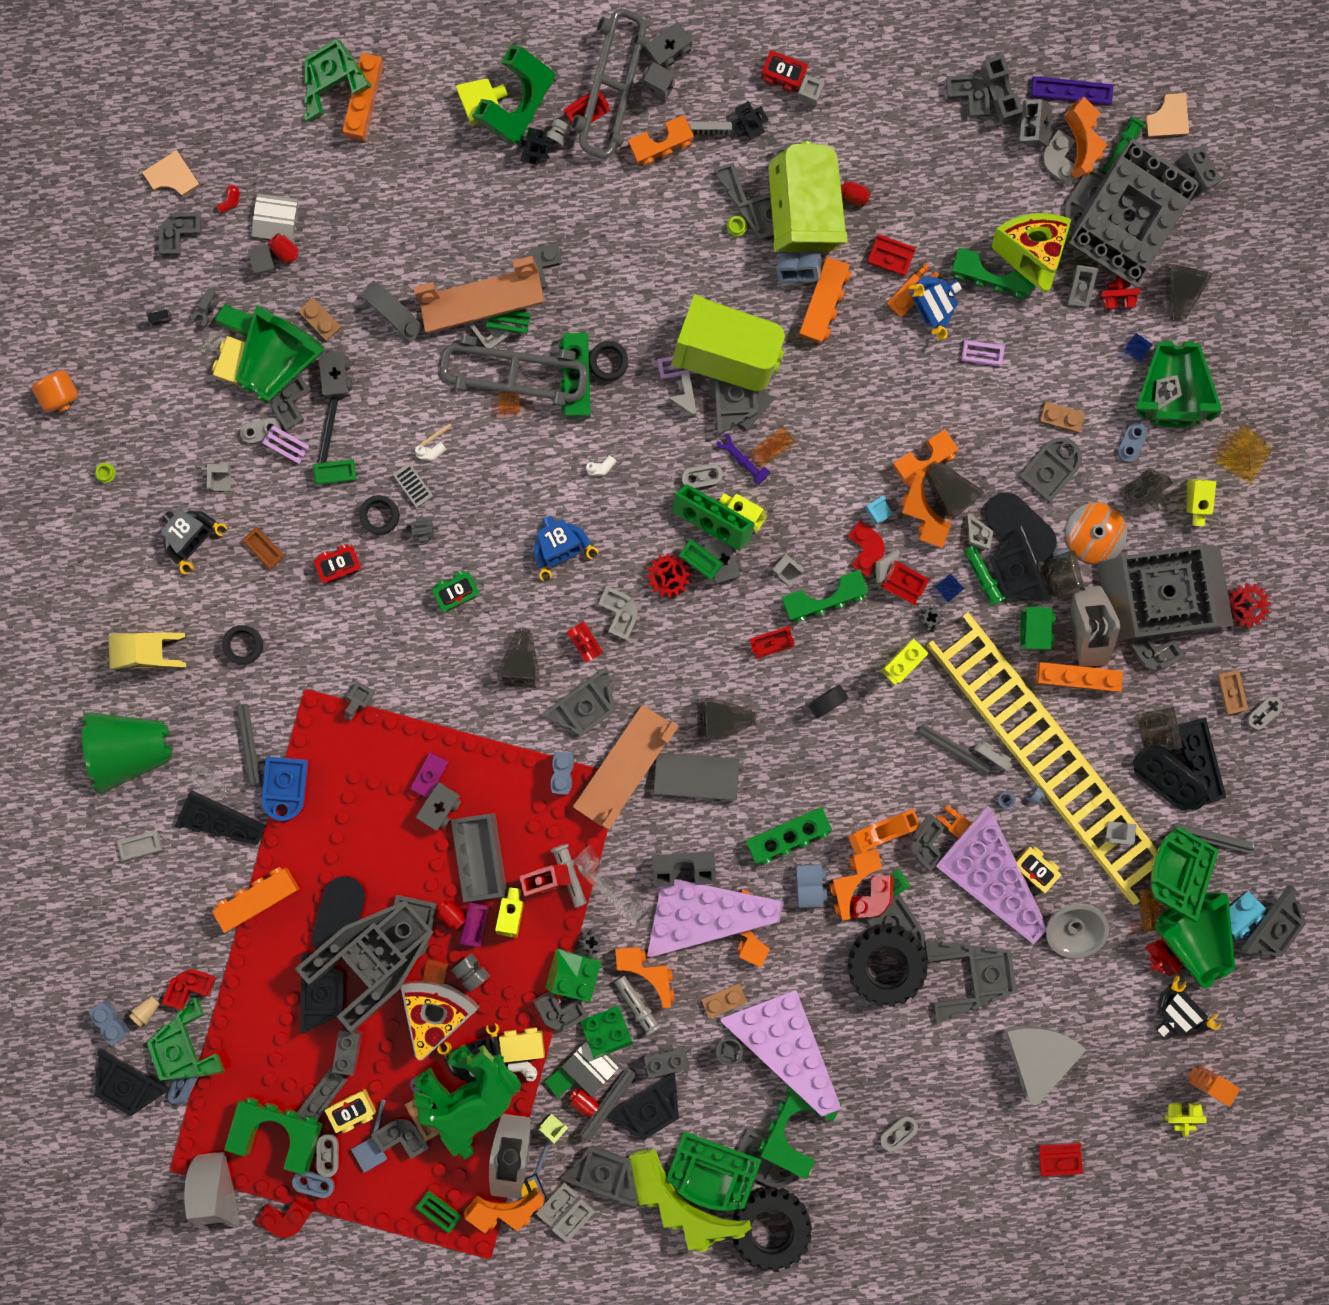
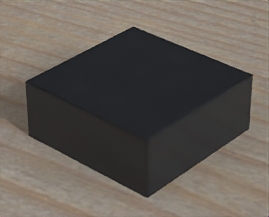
[147,309,173,325]

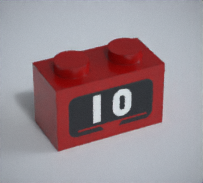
[761,50,808,93]
[313,544,363,585]
[519,864,572,896]

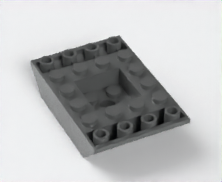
[1068,138,1200,288]
[1097,545,1234,643]

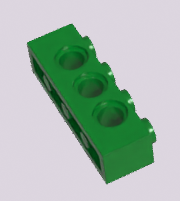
[559,333,591,418]
[672,484,754,551]
[745,807,832,865]

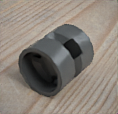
[451,953,491,993]
[715,1036,743,1066]

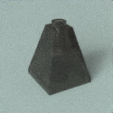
[1165,264,1213,322]
[925,461,985,520]
[497,629,541,689]
[696,698,756,740]

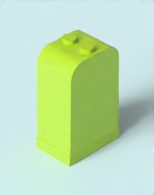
[768,141,848,253]
[671,294,785,391]

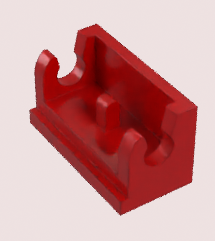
[564,90,611,133]
[749,626,795,659]

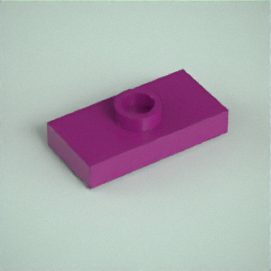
[411,752,449,798]
[460,903,490,947]

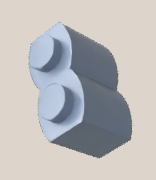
[776,251,823,284]
[551,751,574,794]
[795,864,827,908]
[89,1000,130,1046]

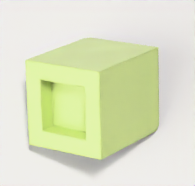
[537,1114,568,1144]

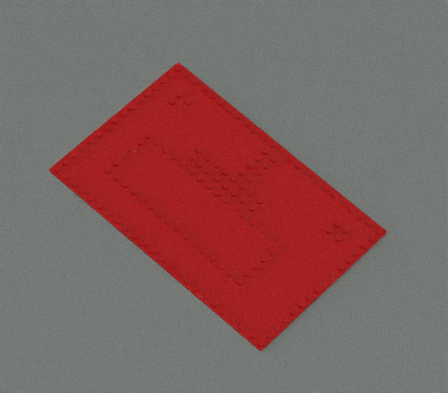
[170,689,608,1259]

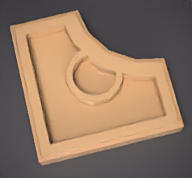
[1146,93,1189,138]
[142,150,200,196]

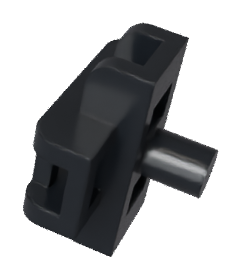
[731,101,769,140]
[517,127,553,165]

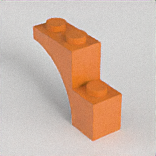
[1063,97,1107,179]
[901,470,952,548]
[829,848,882,921]
[736,889,770,967]
[615,946,675,1008]
[464,1187,544,1233]

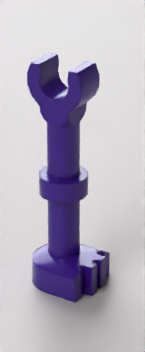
[716,433,771,486]

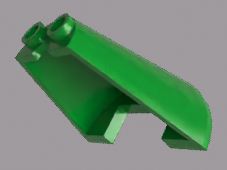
[235,305,326,404]
[1137,341,1222,428]
[82,712,172,794]
[1155,892,1235,989]

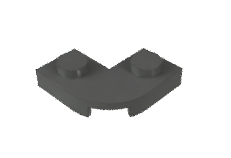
[946,75,990,117]
[159,212,202,255]
[524,243,562,289]
[272,374,311,431]
[1127,639,1185,671]
[910,814,945,872]
[532,991,588,1030]
[371,1119,430,1159]

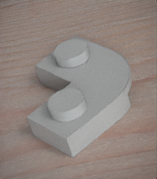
[1043,129,1076,186]
[598,586,638,640]

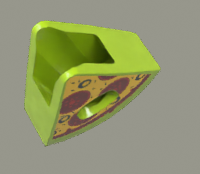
[991,213,1071,293]

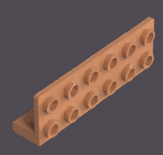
[413,256,544,334]
[573,705,679,830]

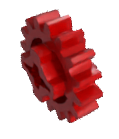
[646,553,691,598]
[1229,583,1273,628]

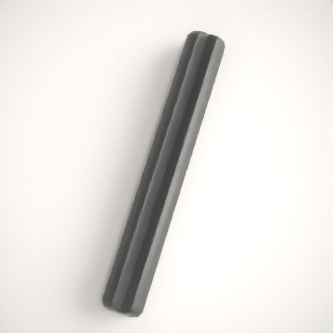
[237,704,260,785]
[918,724,992,774]
[1173,823,1255,854]
[580,1068,636,1142]

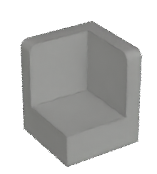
[797,75,825,107]
[207,464,231,491]
[772,554,805,586]
[1105,821,1136,845]

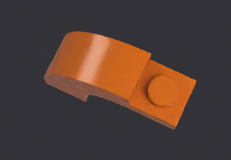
[848,808,920,855]

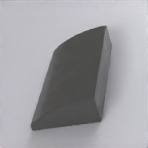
[654,753,739,800]
[451,813,508,902]

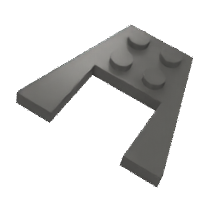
[714,144,792,241]
[925,940,1017,1024]

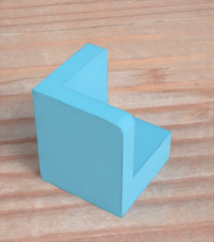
[865,495,893,525]

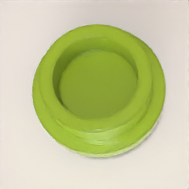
[727,216,747,237]
[95,463,116,483]

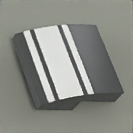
[562,1041,621,1096]

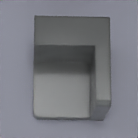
[248,244,277,274]

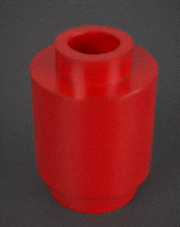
[841,181,871,207]
[268,233,299,264]
[436,900,466,931]
[568,1087,600,1118]

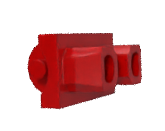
[1099,276,1140,310]
[567,621,604,663]
[1145,938,1182,976]

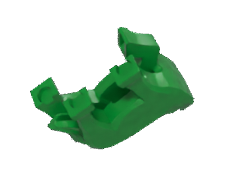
[414,1044,521,1160]

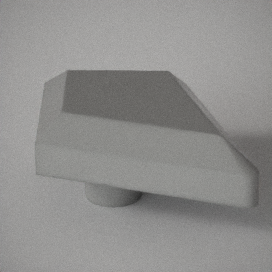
[1154,375,1182,410]
[966,514,993,550]
[874,550,900,583]

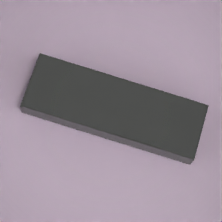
[297,1067,348,1121]

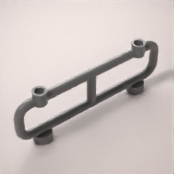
[571,8,650,159]
[440,335,588,405]

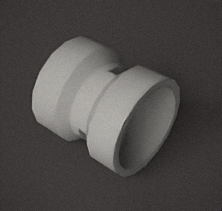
[546,119,571,147]

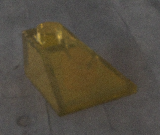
[1216,425,1273,484]

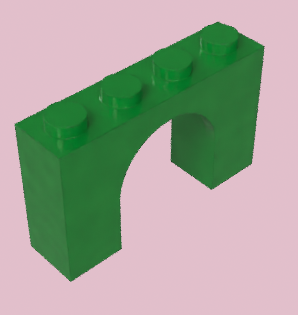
[472,45,556,145]
[758,1086,842,1179]
[224,1097,323,1175]

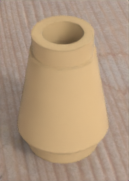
[129,996,160,1027]

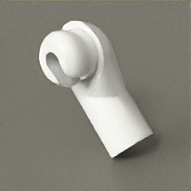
[415,442,447,461]
[586,455,617,476]
[508,1060,537,1082]

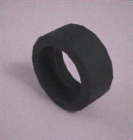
[589,341,628,382]
[359,495,400,535]
[222,625,263,664]
[808,684,849,719]

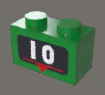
[432,570,481,613]

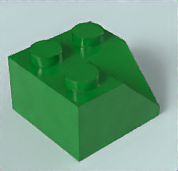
[1020,607,1055,651]
[545,948,602,1002]

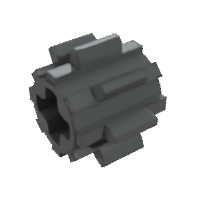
[411,517,434,543]
[918,605,944,631]
[579,929,605,955]

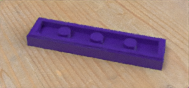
[1030,76,1114,106]

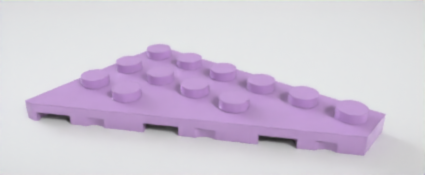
[936,806,1047,944]
[647,879,783,957]
[721,990,842,1117]

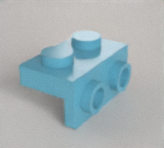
[1229,891,1267,942]

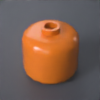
[32,370,79,413]

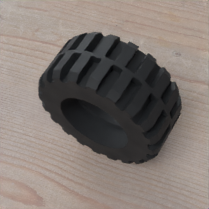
[847,923,928,1007]
[732,1187,812,1272]

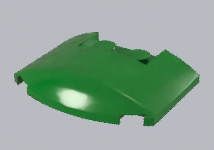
[1151,827,1219,922]
[667,1131,762,1211]

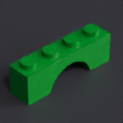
[950,247,1034,300]
[781,570,868,623]

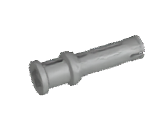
[550,843,587,908]
[614,975,661,1037]

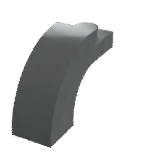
[360,280,424,342]

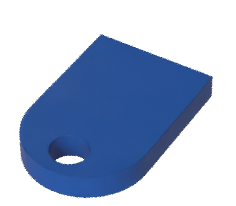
[262,757,309,821]

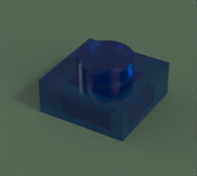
[1123,333,1153,362]
[934,573,964,603]

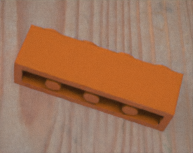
[343,53,384,142]
[798,257,852,345]
[1035,662,1123,692]
[212,867,300,933]
[1189,1065,1240,1107]

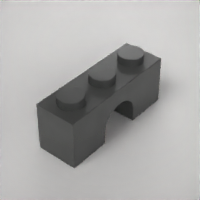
[981,54,1023,125]
[652,852,716,887]

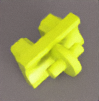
[1165,1103,1206,1137]

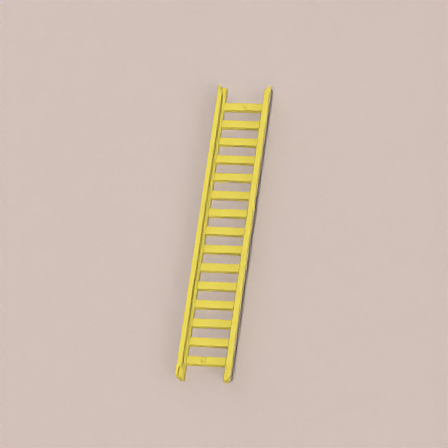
[926,612,1157,905]

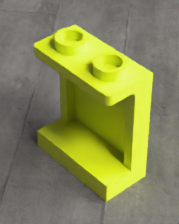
[880,639,928,685]

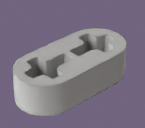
[1247,697,1282,730]

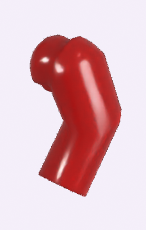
[217,185,240,214]

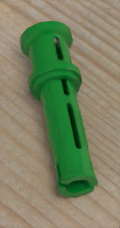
[1101,117,1146,173]
[963,546,1006,608]

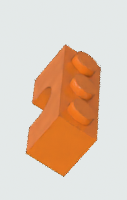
[628,115,694,167]
[892,429,959,486]

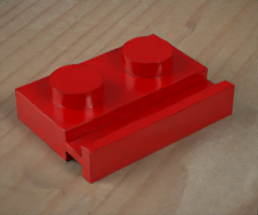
[867,234,916,277]
[880,560,930,606]
[1038,1142,1083,1176]

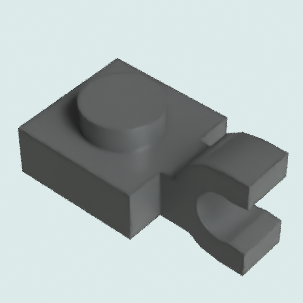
[190,288,219,328]
[344,681,375,721]

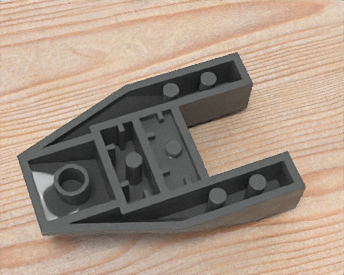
[295,900,433,1035]

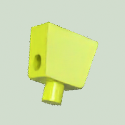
[456,79,508,126]
[1186,479,1216,526]
[719,493,767,533]
[495,888,523,938]

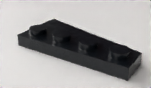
[1170,717,1227,803]
[174,790,267,845]

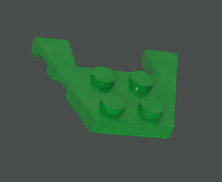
[305,39,372,122]
[147,998,225,1082]

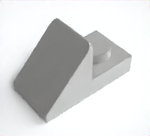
[1068,265,1098,307]
[669,373,697,416]

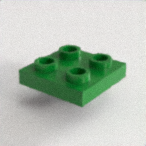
[580,1005,633,1060]

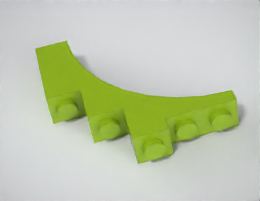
[629,1148,751,1252]

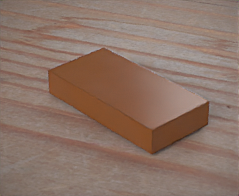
[241,526,285,570]

